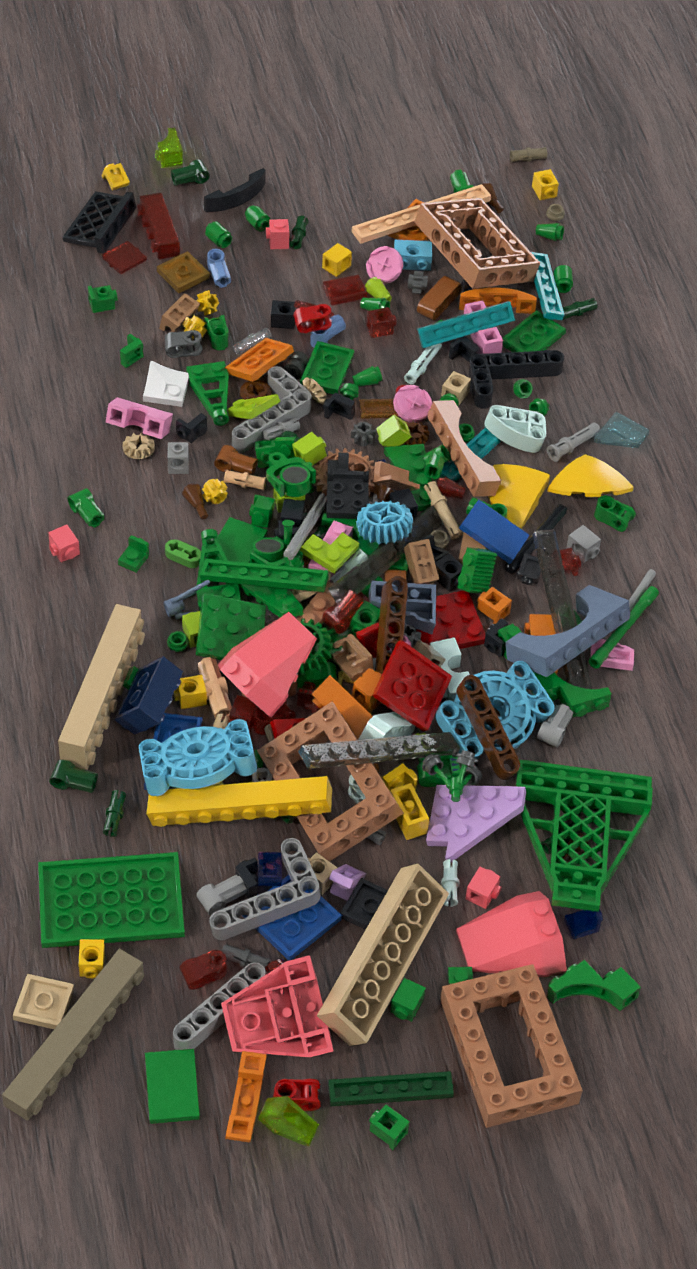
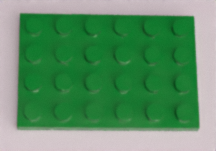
[38,852,185,948]

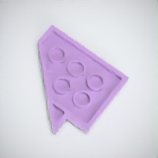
[426,785,526,863]

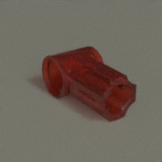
[322,589,364,634]

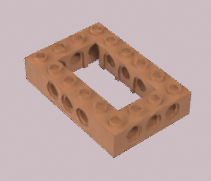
[415,198,540,289]
[257,701,404,862]
[440,964,583,1128]

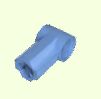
[207,249,231,288]
[310,314,346,347]

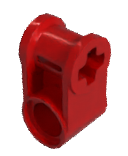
[293,304,332,333]
[273,1079,321,1111]

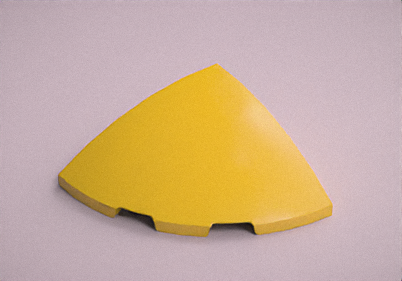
[547,454,634,497]
[488,464,550,529]

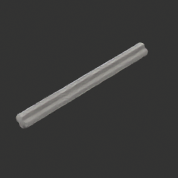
[283,494,327,560]

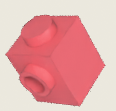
[266,219,289,249]
[48,525,80,562]
[465,867,502,909]

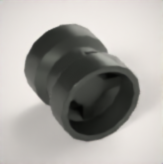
[284,351,309,379]

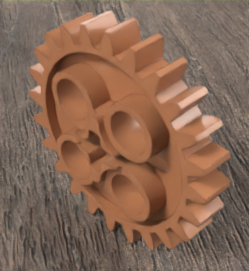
[313,448,377,497]

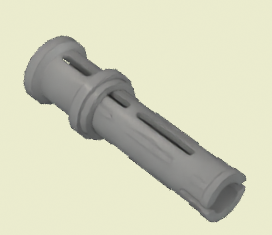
[547,422,601,462]

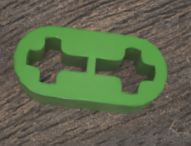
[165,539,201,568]

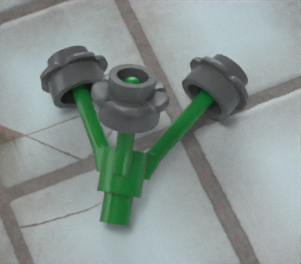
[422,750,482,802]

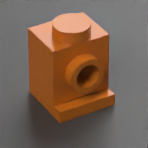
[477,587,512,624]

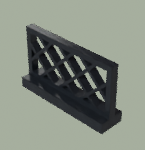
[62,191,137,254]

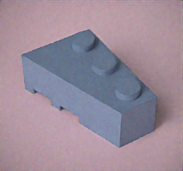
[369,581,436,634]

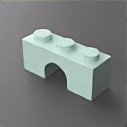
[430,638,469,702]

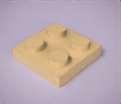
[13,974,74,1029]

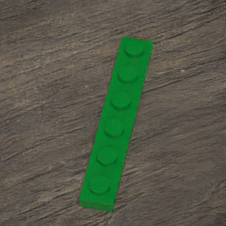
[200,559,329,592]

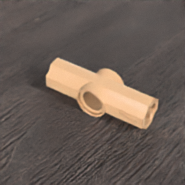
[198,657,233,720]

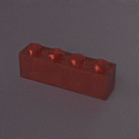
[137,193,180,260]

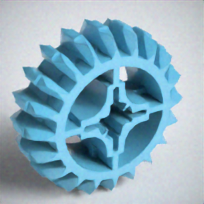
[356,500,413,545]

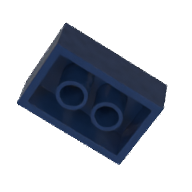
[114,656,183,735]

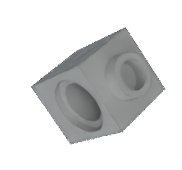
[168,442,189,474]
[567,525,601,563]

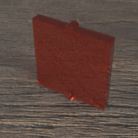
[102,241,147,274]

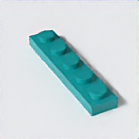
[531,252,565,321]
[417,301,515,348]

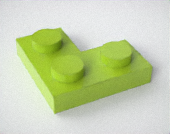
[300,532,360,574]

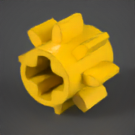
[196,290,219,316]
[182,315,207,339]
[202,479,228,504]

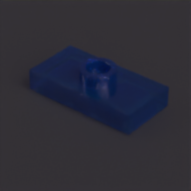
[258,852,282,886]

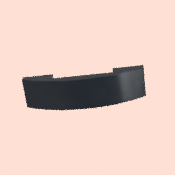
[204,168,266,213]

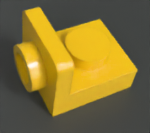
[101,163,130,191]
[382,763,418,790]

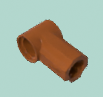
[214,445,258,475]

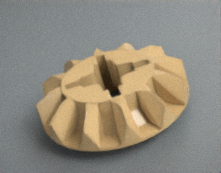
[303,377,327,404]
[123,432,155,459]

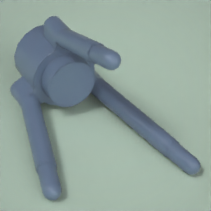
[163,580,210,620]

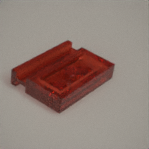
[323,274,367,306]

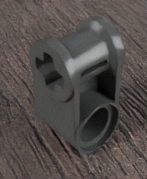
[164,330,203,358]

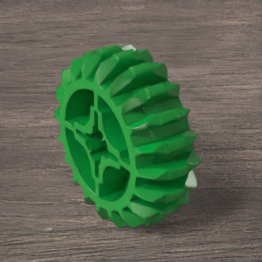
[298,617,333,676]

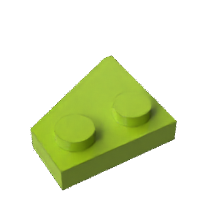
[227,394,281,419]

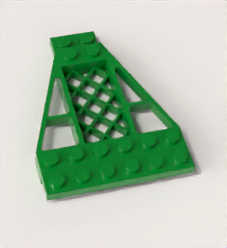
[515,759,653,912]

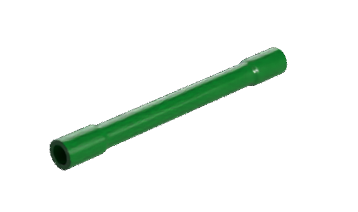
[588,586,659,669]

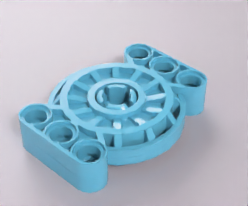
[435,661,554,759]
[139,719,257,796]

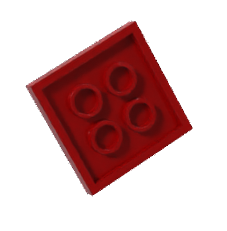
[416,591,485,649]
[372,640,452,732]

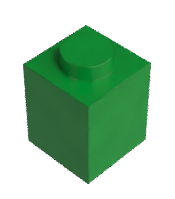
[390,978,426,1022]

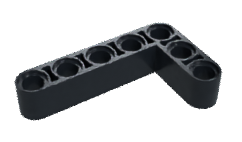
[468,350,564,409]

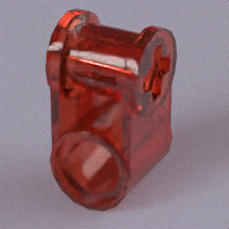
[253,701,297,735]
[179,950,227,990]

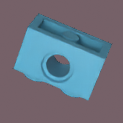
[394,240,432,271]

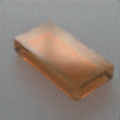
[360,399,400,419]

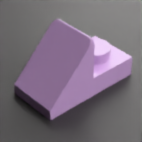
[329,864,366,900]

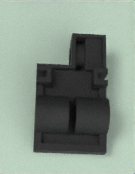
[326,452,369,519]

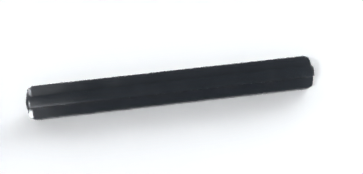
[505,504,567,574]

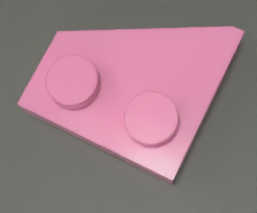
[590,639,634,671]

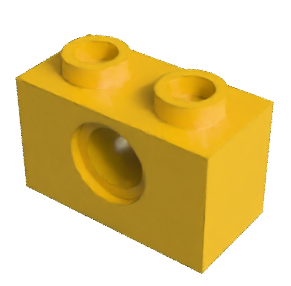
[390,783,429,840]

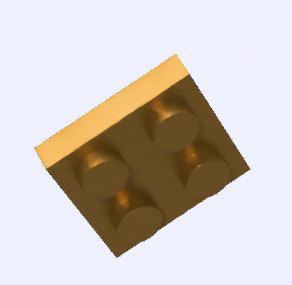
[157,251,210,293]

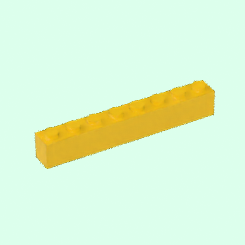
[147,776,332,827]

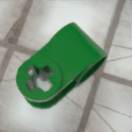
[204,315,228,351]
[594,495,636,532]

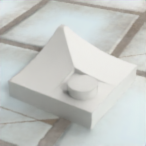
[143,361,189,407]

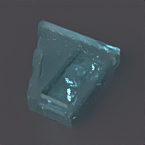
[594,412,649,448]

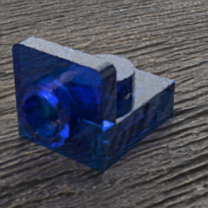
[564,909,603,940]

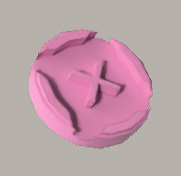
[366,246,403,284]
[393,385,432,423]

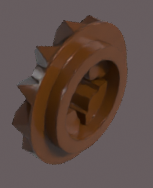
[240,380,272,400]
[403,420,430,445]

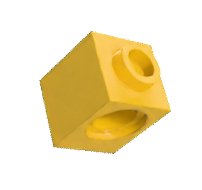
[532,169,559,200]
[322,243,352,277]
[173,675,207,709]
[79,939,105,979]

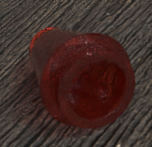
[437,476,466,499]

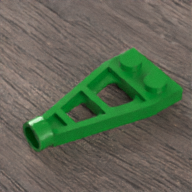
[186,361,229,426]
[196,529,241,611]

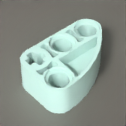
[484,405,546,453]
[358,712,415,763]

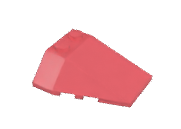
[218,612,317,717]
[456,891,567,978]
[221,955,334,1057]

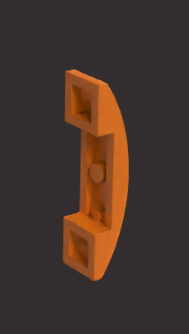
[459,287,537,314]
[225,1051,267,1143]

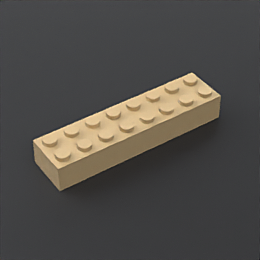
[58,604,145,771]
[317,864,449,1046]

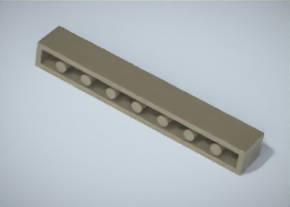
[2,948,144,1121]

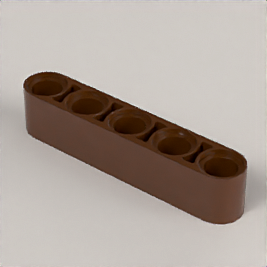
[375,576,408,674]
[456,675,520,780]

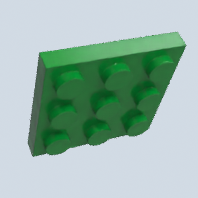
[196,593,266,660]

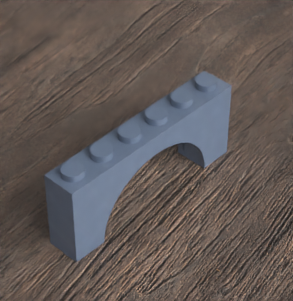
[506,585,630,677]

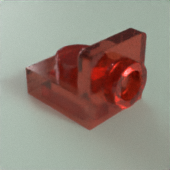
[547,548,581,576]

